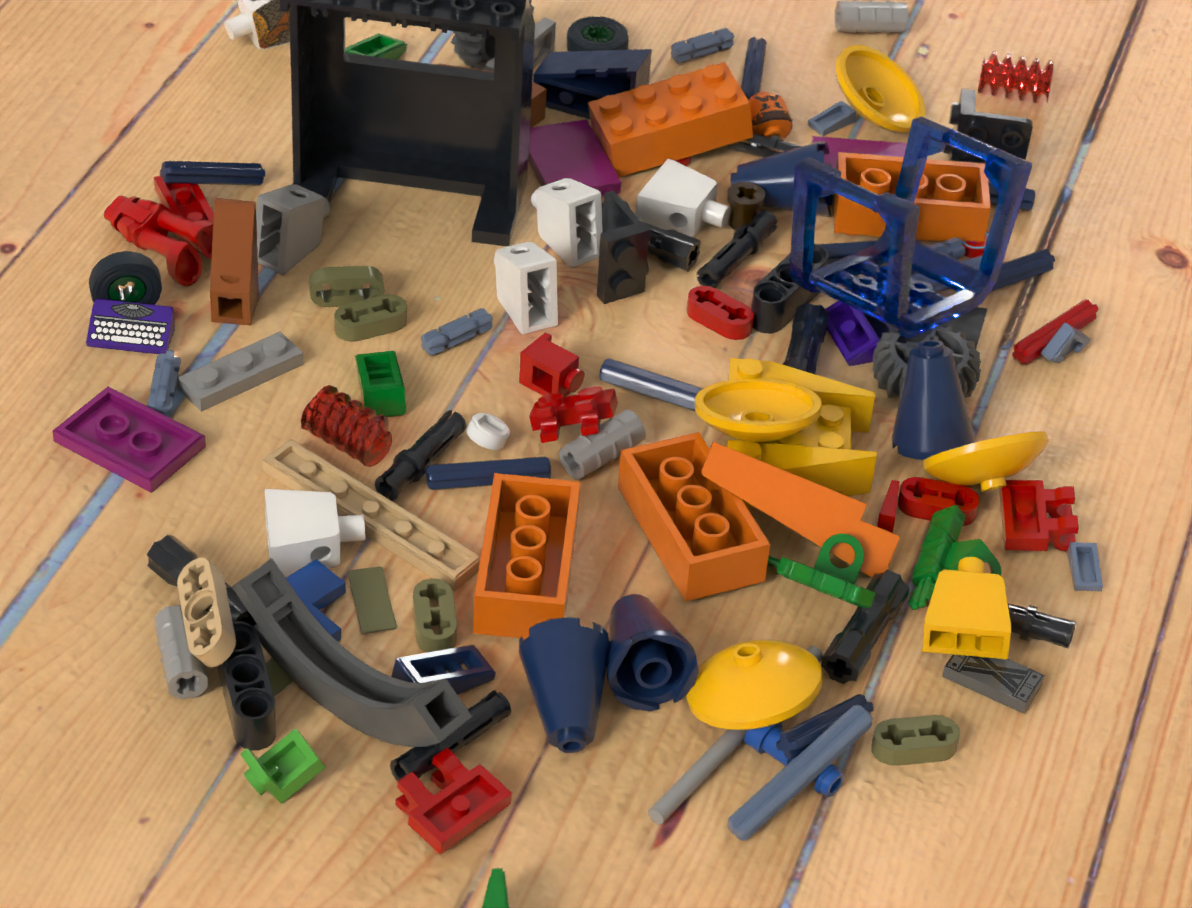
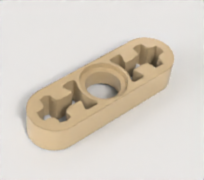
[177,558,236,667]

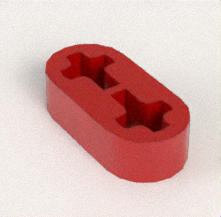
[686,286,754,340]
[898,477,979,526]

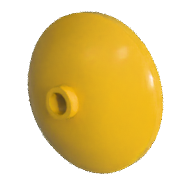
[835,45,926,132]
[695,378,822,443]
[923,431,1049,492]
[686,640,823,730]

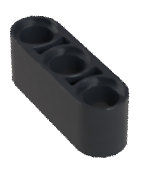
[751,243,829,334]
[218,622,276,750]

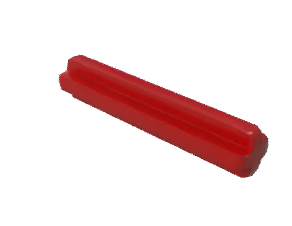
[1012,299,1099,364]

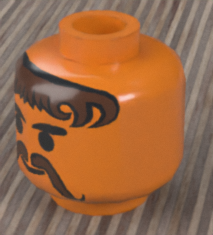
[748,92,793,141]

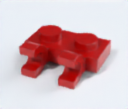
[529,386,618,443]
[999,480,1079,552]
[395,748,512,855]

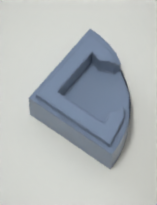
[1041,322,1091,362]

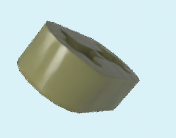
[309,266,385,307]
[334,294,407,342]
[413,579,457,653]
[871,715,960,766]

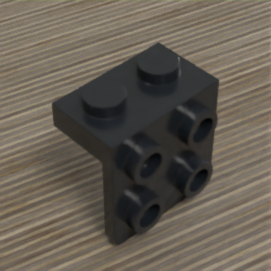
[943,89,1033,181]
[597,191,651,304]

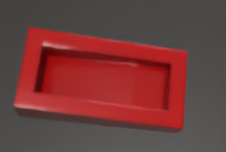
[877,480,900,533]

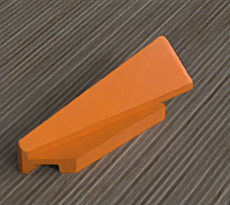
[701,441,900,578]

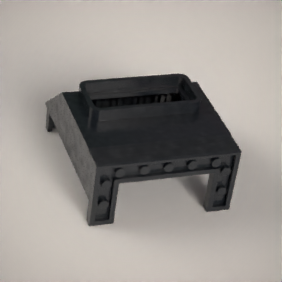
[280,0,535,247]

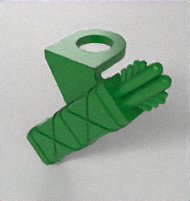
[908,505,1001,610]
[768,533,876,608]

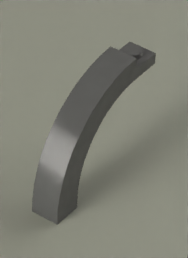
[231,559,472,747]

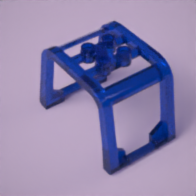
[790,116,1032,338]

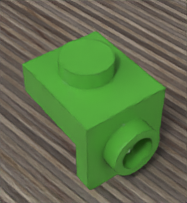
[240,728,326,804]

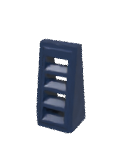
[391,645,496,695]

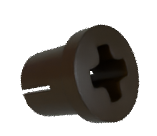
[727,182,765,230]

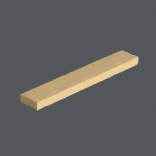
[262,439,481,592]

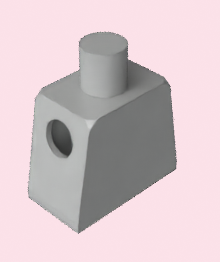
[256,184,330,275]

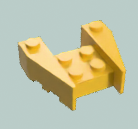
[727,358,877,508]

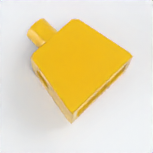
[922,557,1011,660]

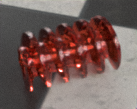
[977,51,1054,104]
[301,385,392,467]

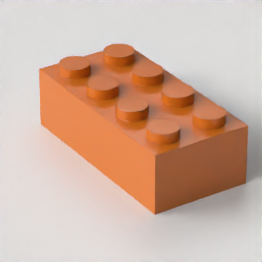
[588,62,753,178]
[833,152,991,242]
[618,432,770,602]
[473,473,580,639]

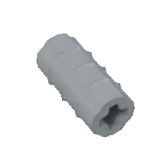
[835,0,908,34]
[559,409,646,480]
[155,605,208,699]

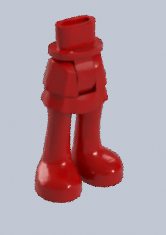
[104,195,213,286]

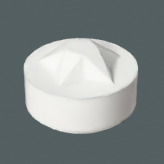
[466,413,510,450]

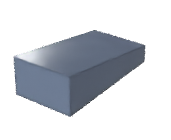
[808,100,856,136]
[1067,542,1103,591]

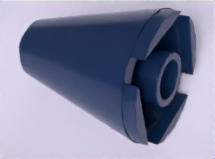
[730,141,833,216]
[892,340,975,460]
[607,594,699,711]
[519,617,610,753]

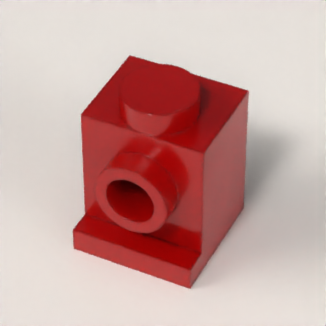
[519,332,585,397]

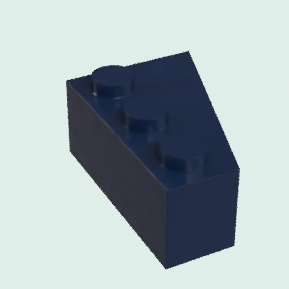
[533,49,652,119]

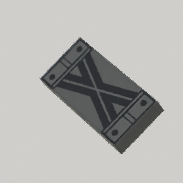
[942,654,1045,714]

